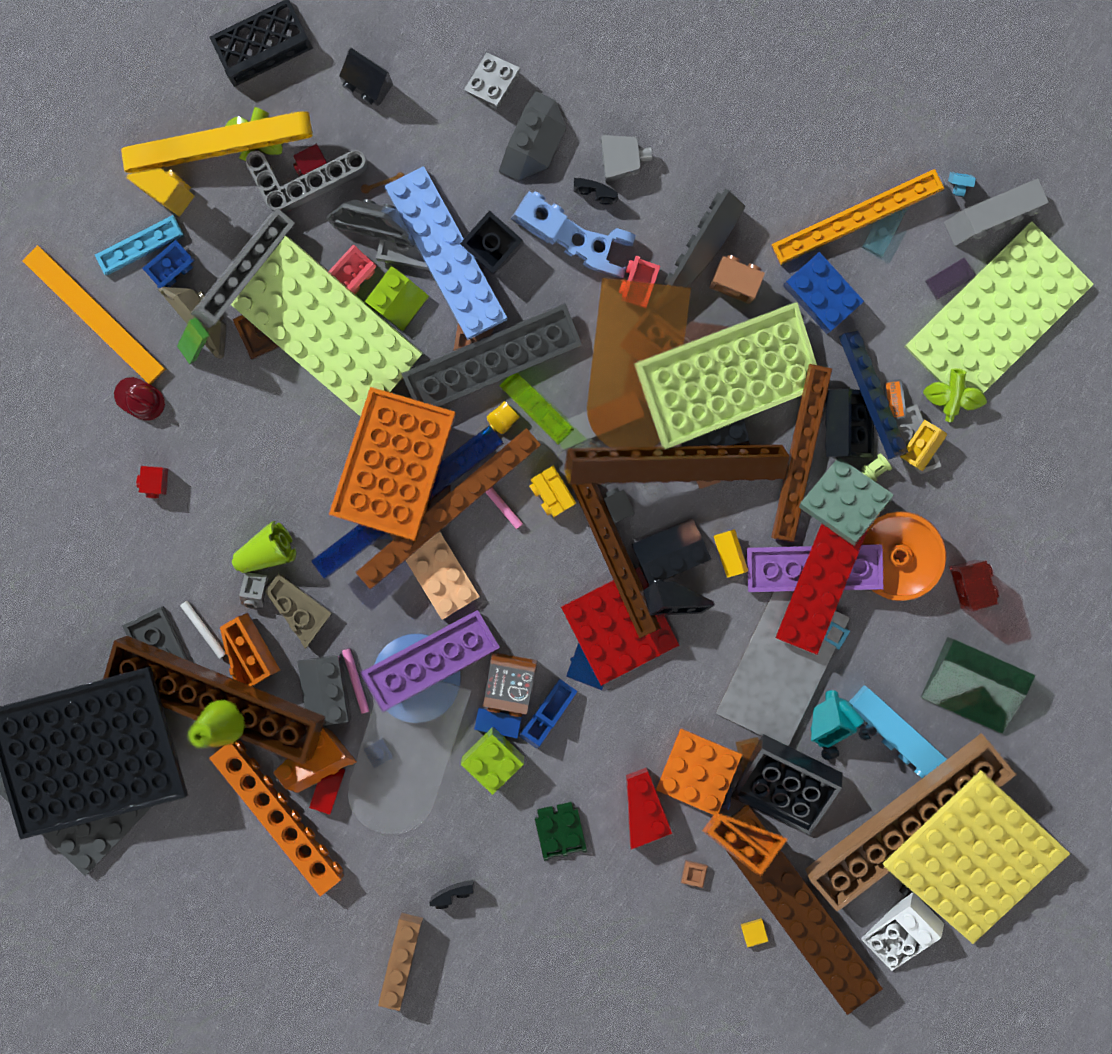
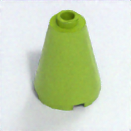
[232,521,296,573]
[189,700,245,747]

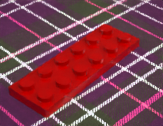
[775,523,868,655]

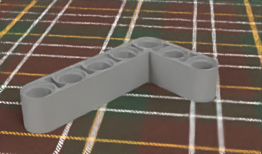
[246,150,368,214]

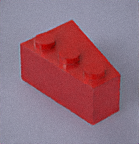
[626,767,672,850]

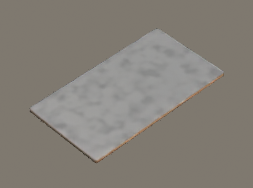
[716,591,849,746]

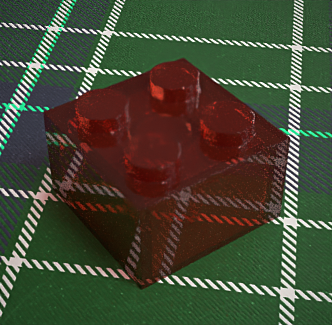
[949,560,999,611]

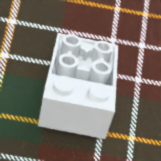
[861,892,944,971]

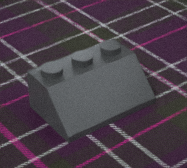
[297,654,352,726]

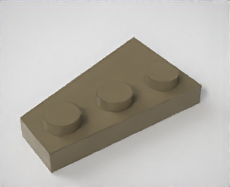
[265,574,333,649]

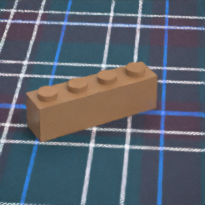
[378,913,423,1011]

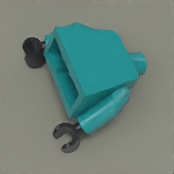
[811,690,877,760]

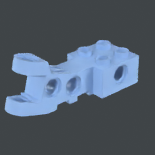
[511,191,636,278]

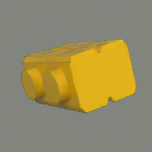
[529,466,576,517]

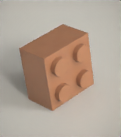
[709,255,765,304]

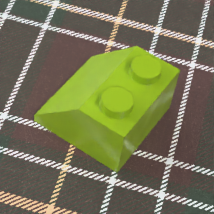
[365,266,429,331]

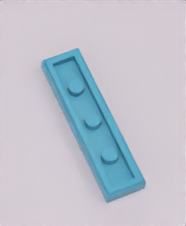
[95,215,185,276]

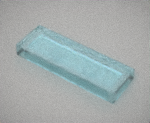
[862,207,908,258]

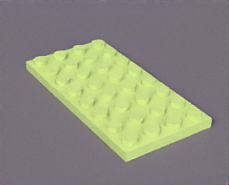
[904,221,1094,393]
[231,236,423,417]
[634,302,817,449]

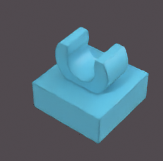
[948,172,976,197]

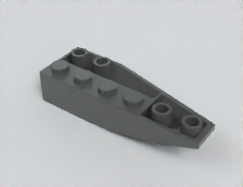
[652,188,746,312]

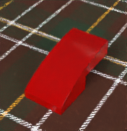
[309,768,346,815]

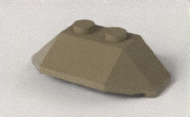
[158,287,226,359]

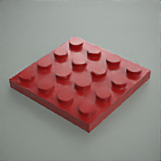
[561,567,680,686]

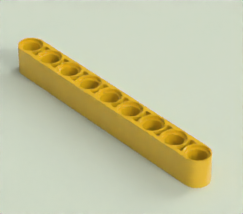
[121,111,313,173]

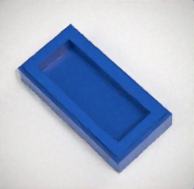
[474,707,522,738]

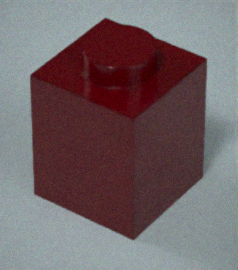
[293,143,327,176]

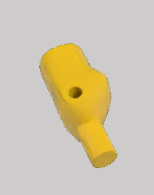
[481,400,520,440]

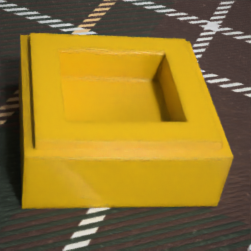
[740,918,768,947]

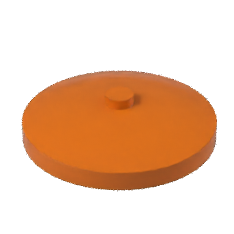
[862,511,947,601]

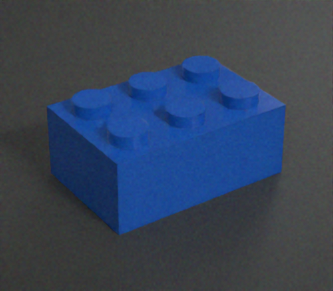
[782,252,864,334]

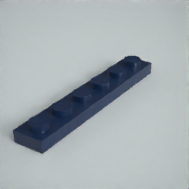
[839,331,908,460]

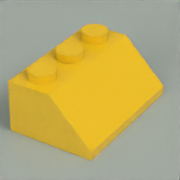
[126,168,195,217]

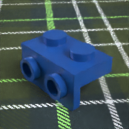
[142,239,194,288]

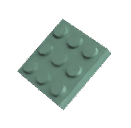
[799,457,894,545]

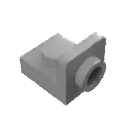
[239,572,268,609]

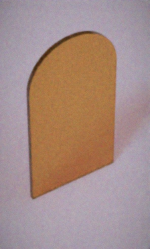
[587,278,691,448]

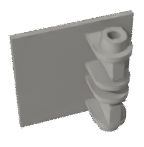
[464,53,521,109]

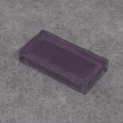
[925,257,976,300]

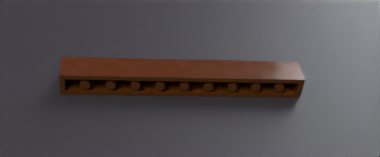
[564,445,790,485]

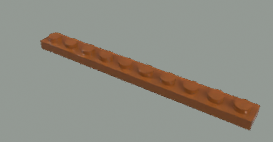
[356,428,541,590]

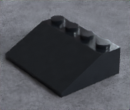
[731,734,843,835]

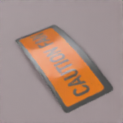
[884,379,907,419]

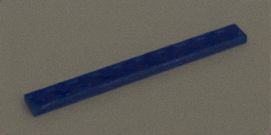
[311,425,504,579]

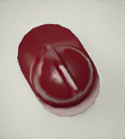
[114,377,165,421]

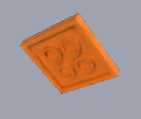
[656,728,743,815]

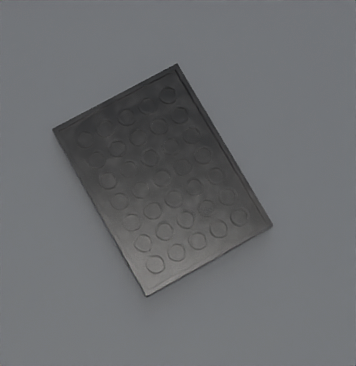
[0,666,189,840]

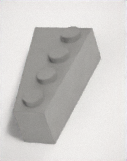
[944,178,1049,246]

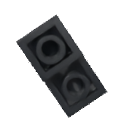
[574,178,618,205]
[429,880,474,909]

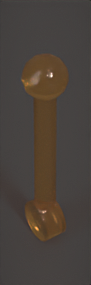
[361,172,405,194]

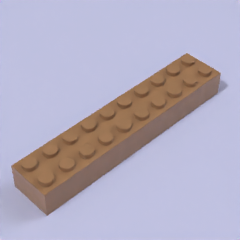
[805,733,1016,912]

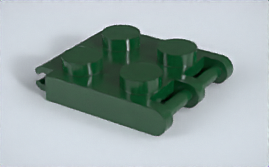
[535,802,587,861]

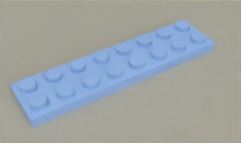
[385,166,507,340]

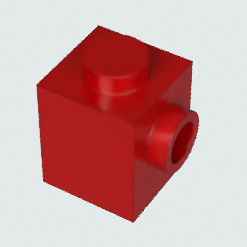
[136,466,168,499]

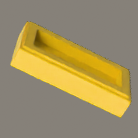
[713,529,748,578]

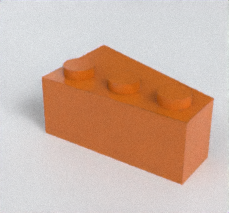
[273,727,357,793]
[702,813,787,875]

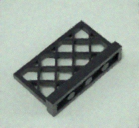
[209,0,313,87]

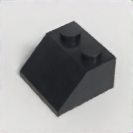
[339,48,393,106]
[460,210,524,274]

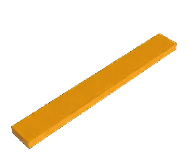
[771,169,944,266]
[22,245,166,385]

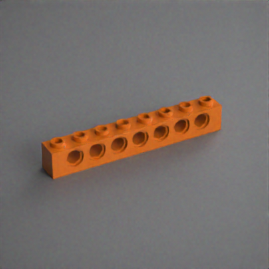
[209,740,344,897]

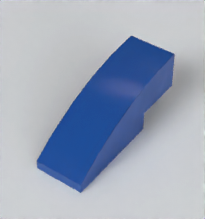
[519,679,578,749]

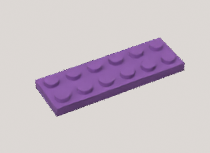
[747,544,883,592]
[361,610,500,712]

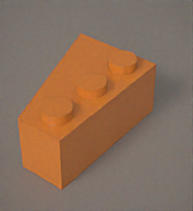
[220,613,280,687]

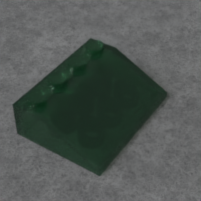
[921,637,1035,733]

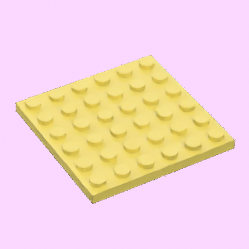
[883,771,1070,944]

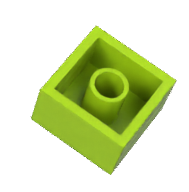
[461,727,524,795]

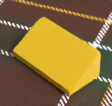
[900,420,947,471]

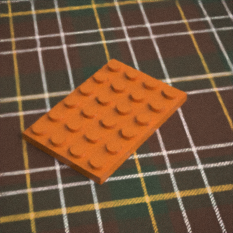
[329,387,456,541]

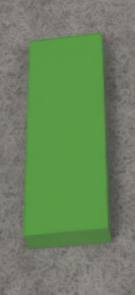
[177,317,209,364]

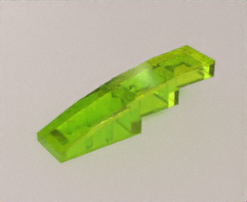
[499,373,575,445]

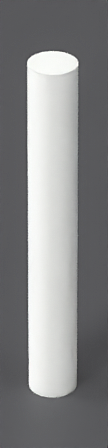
[180,601,226,659]

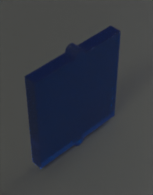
[566,643,604,690]

